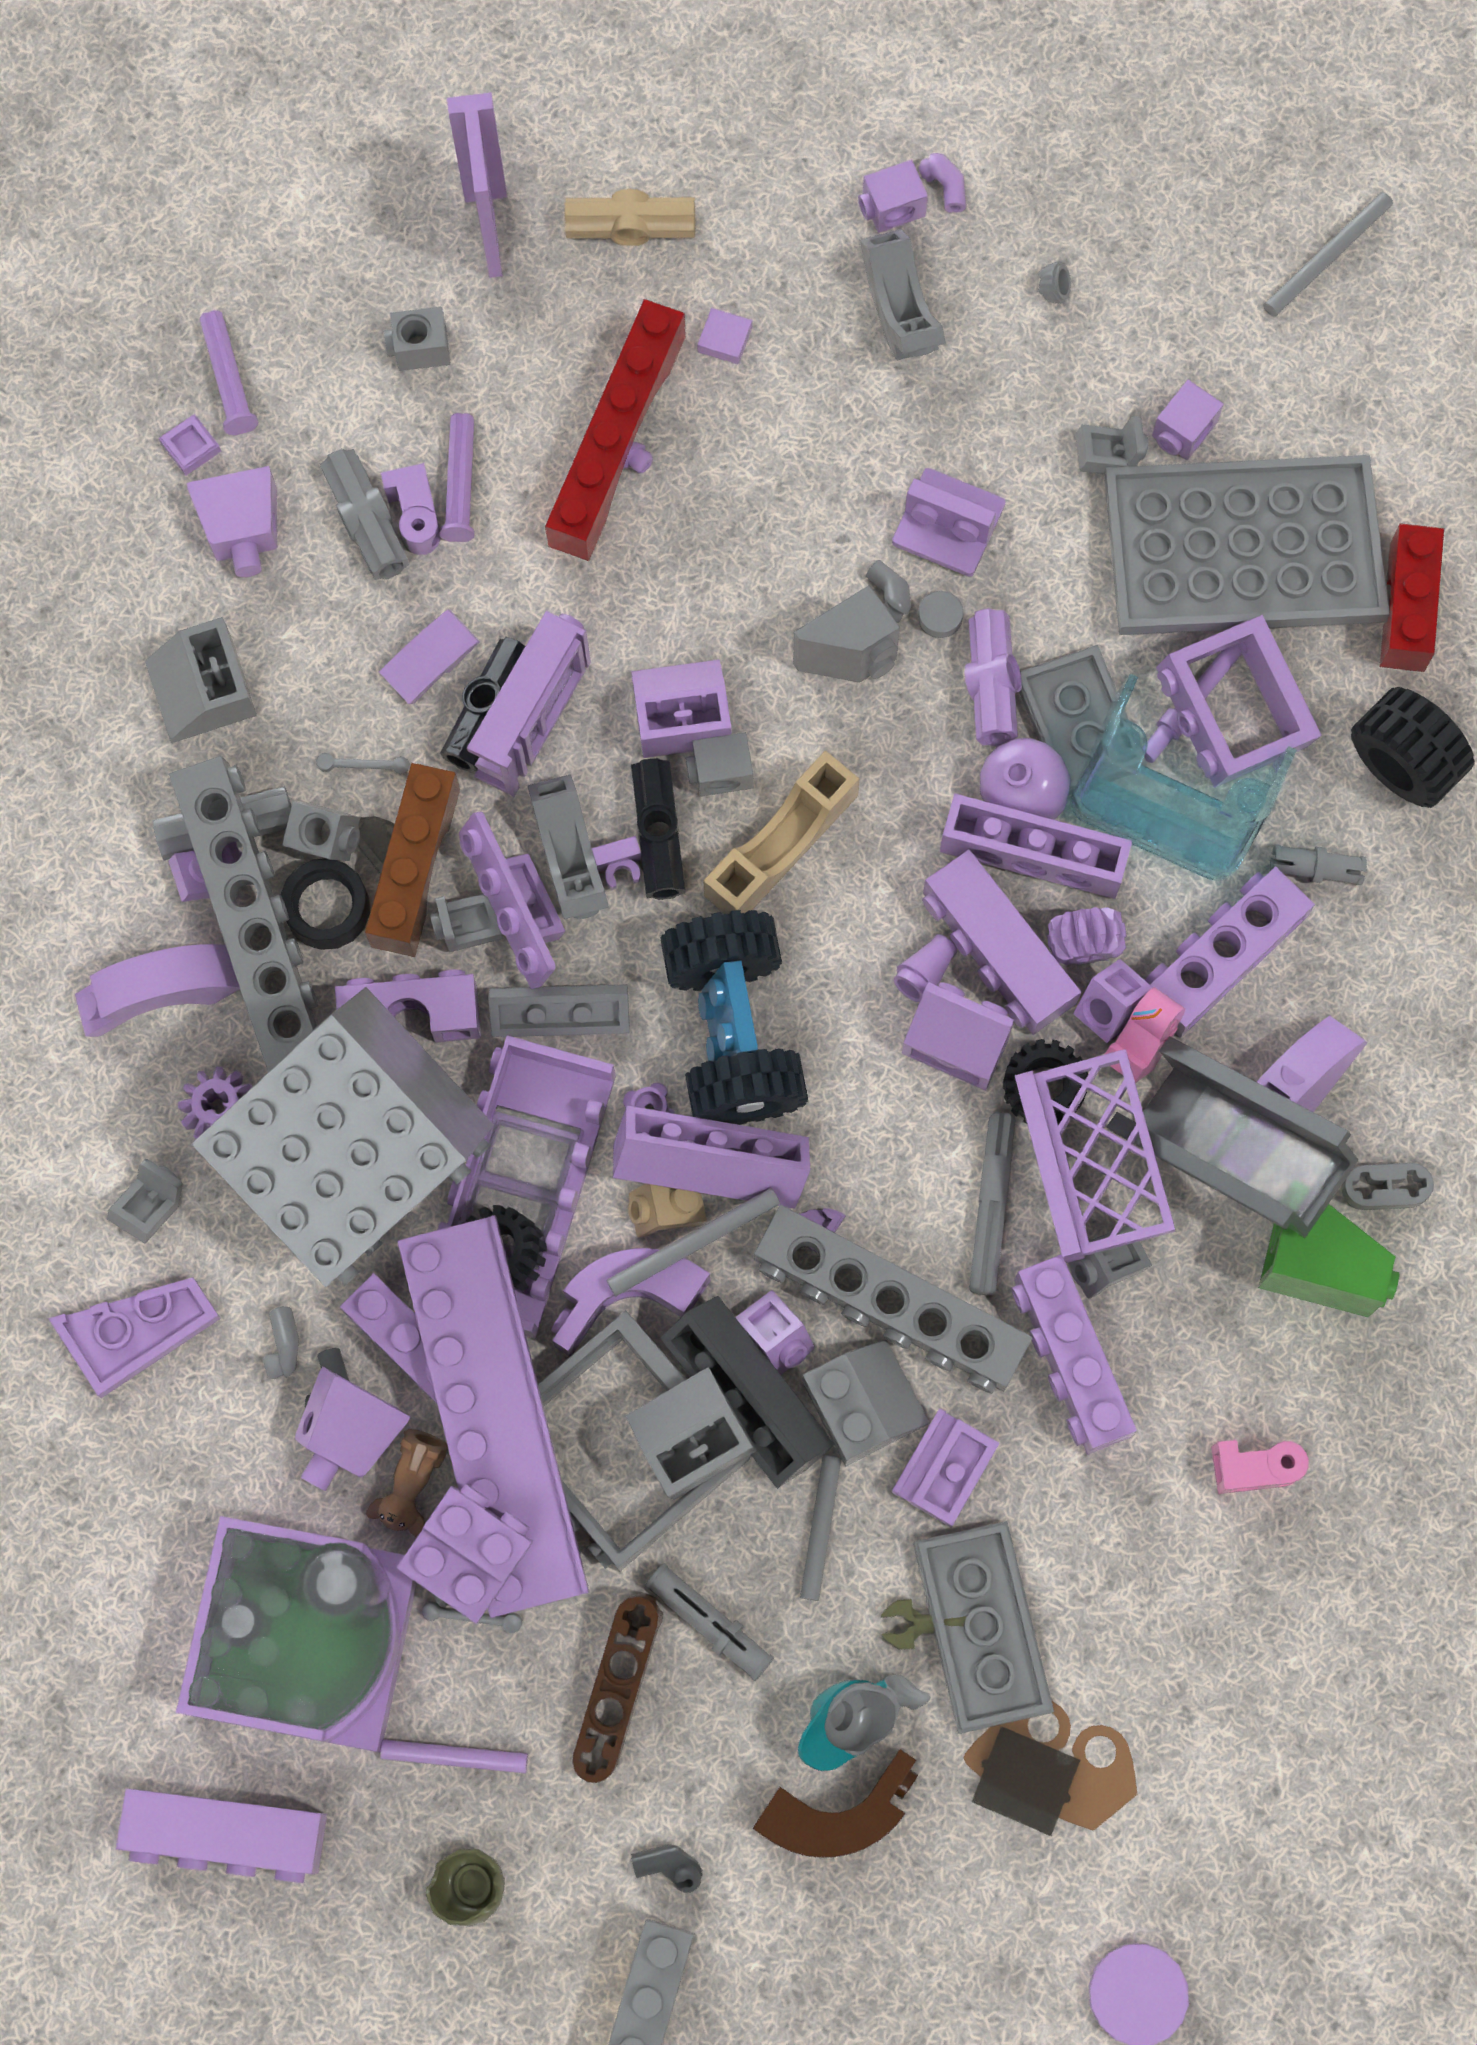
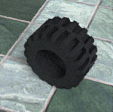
[1351,687,1475,808]

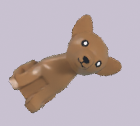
[366,1429,448,1538]

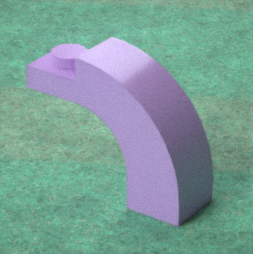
[75,944,240,1037]
[551,1248,711,1357]

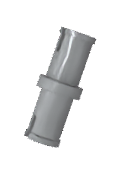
[1270,844,1367,885]

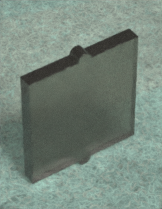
[971,1726,1080,1836]

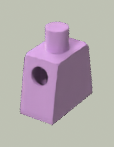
[187,466,277,577]
[295,1367,410,1491]

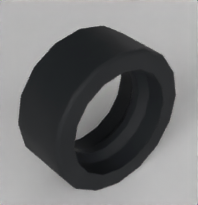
[280,859,370,950]

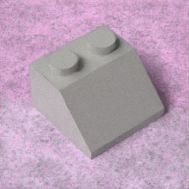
[793,585,900,683]
[802,1339,930,1467]

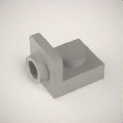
[1068,1226,1152,1299]

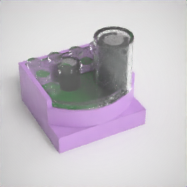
[176,1516,417,1753]

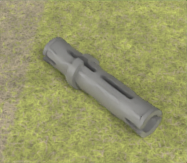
[645,1563,774,1682]

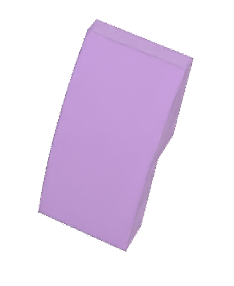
[379,609,480,704]

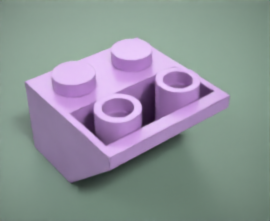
[631,659,732,758]
[902,982,1015,1091]

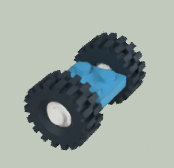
[660,910,808,1125]

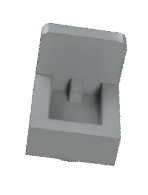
[1075,416,1148,474]
[430,894,503,952]
[107,1159,183,1244]

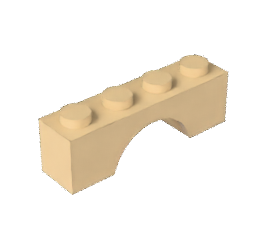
[703,750,860,914]

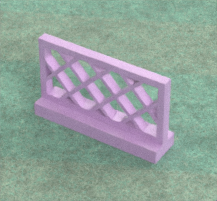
[447,92,508,278]
[1015,1049,1176,1263]

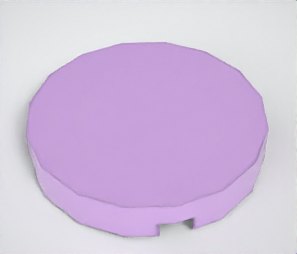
[1089,1944,1189,2045]

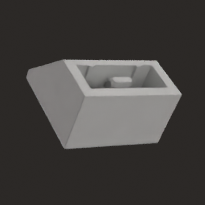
[145,617,257,743]
[626,1367,757,1500]

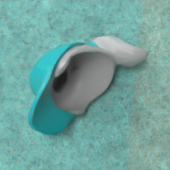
[798,1674,931,1771]

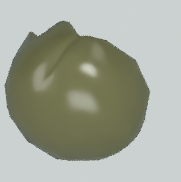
[426,1849,505,1926]

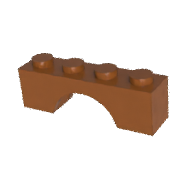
[365,763,460,957]

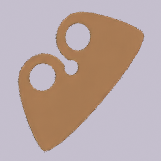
[963,1701,1138,1832]

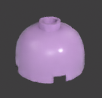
[980,738,1071,820]

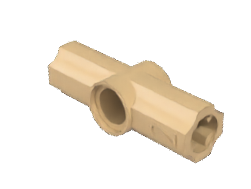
[564,189,695,246]

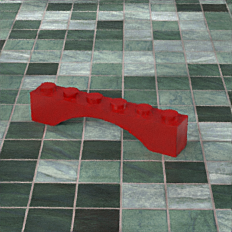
[545,299,686,561]

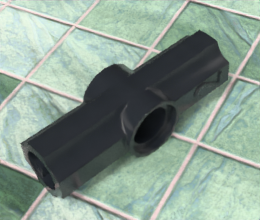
[440,637,525,773]
[631,758,685,900]

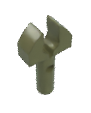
[880,1599,971,1650]

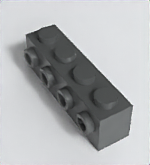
[660,1296,835,1489]

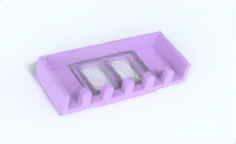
[437,1035,616,1339]

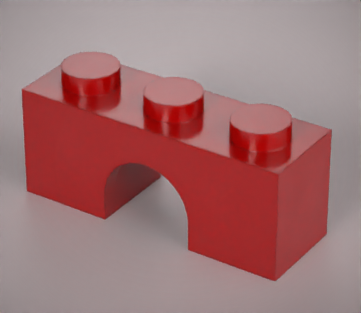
[1380,523,1444,672]

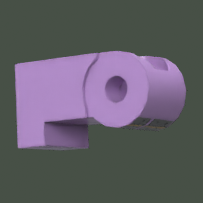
[381,463,440,555]

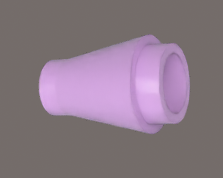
[894,934,957,1002]

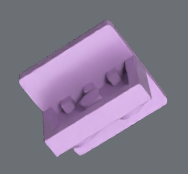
[892,468,1006,577]

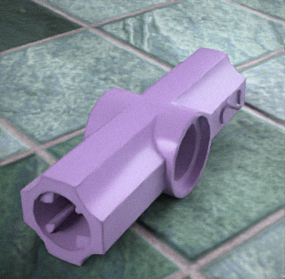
[965,608,1022,747]

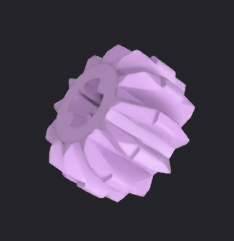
[1047,907,1127,965]
[178,1066,253,1139]

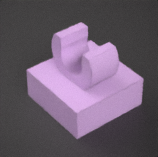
[592,836,641,890]

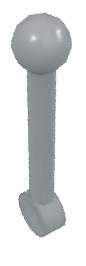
[316,753,410,774]
[422,1602,522,1633]

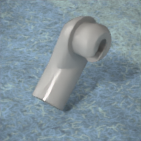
[866,560,911,623]

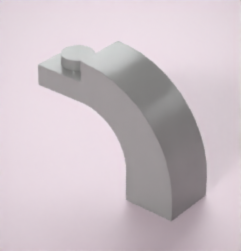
[860,229,946,360]
[527,774,609,919]

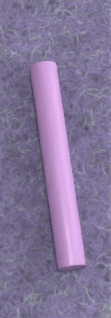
[381,1739,528,1773]

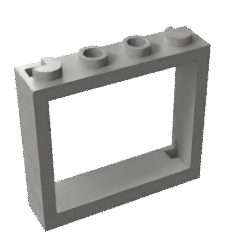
[538,1310,750,1572]

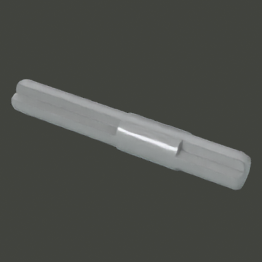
[969,1112,1016,1295]

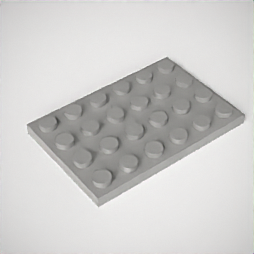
[1104,455,1390,635]

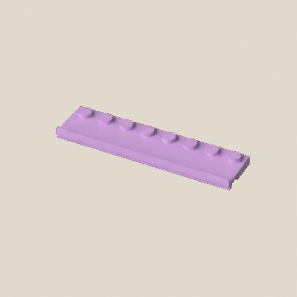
[397,1215,590,1618]

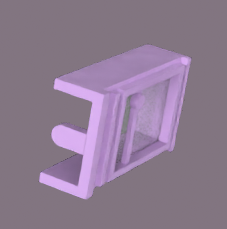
[467,611,591,797]

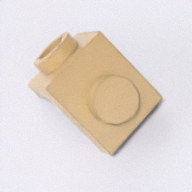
[628,1183,707,1237]

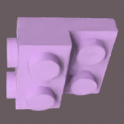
[396,1484,533,1624]

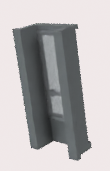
[1107,1036,1358,1238]

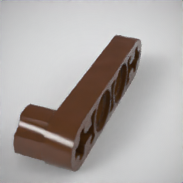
[572,1593,663,1783]

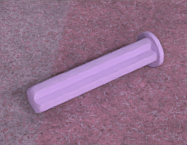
[200,310,258,435]
[439,413,475,542]

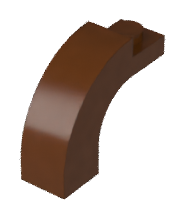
[752,1749,918,1858]

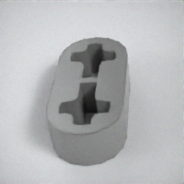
[1342,1163,1434,1210]

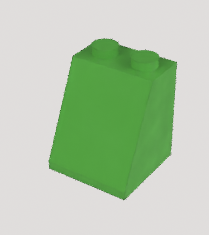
[1258,1181,1400,1317]

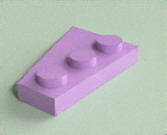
[48,1277,221,1398]

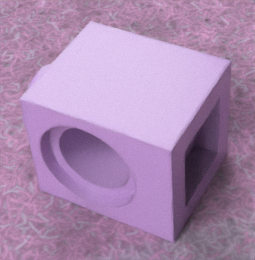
[858,160,928,233]
[1152,380,1224,461]
[1073,959,1153,1043]

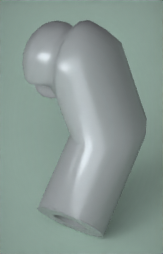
[263,1306,299,1379]

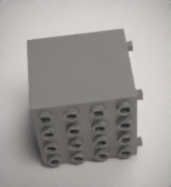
[192,987,494,1287]

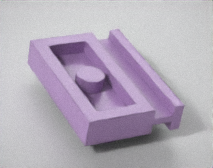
[891,1408,1000,1528]

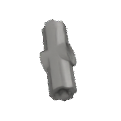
[320,449,409,580]
[153,786,291,860]

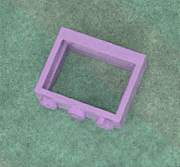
[1156,615,1322,788]

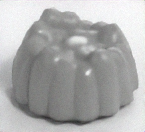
[1038,261,1071,303]

